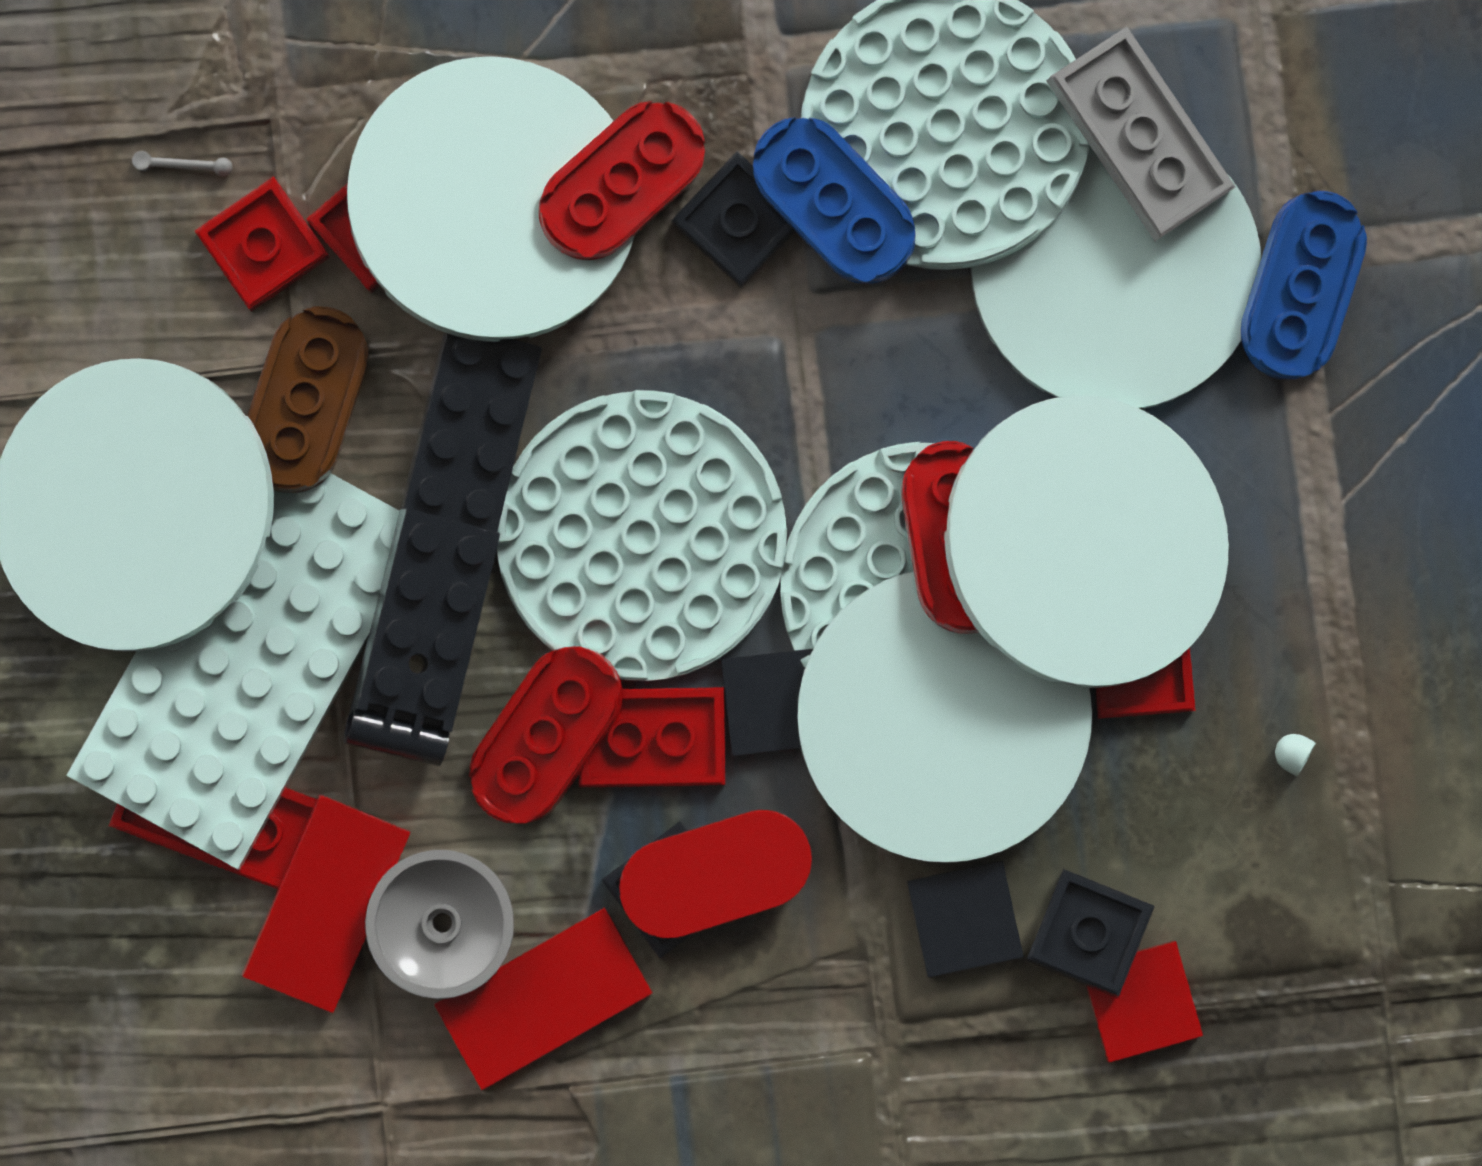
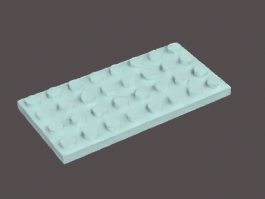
[67,474,399,869]

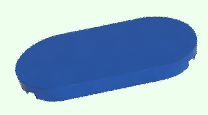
[753,117,916,284]
[1241,191,1367,380]

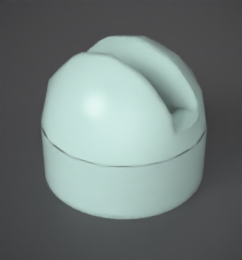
[1275,734,1316,777]

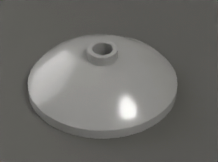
[366,850,514,998]

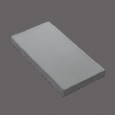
[1046,27,1236,241]

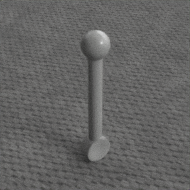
[132,151,232,176]

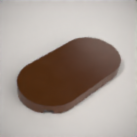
[247,306,369,493]

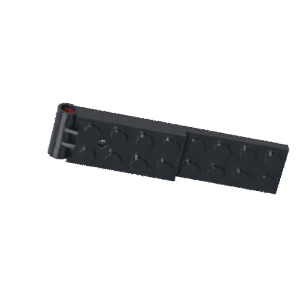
[343,332,542,767]

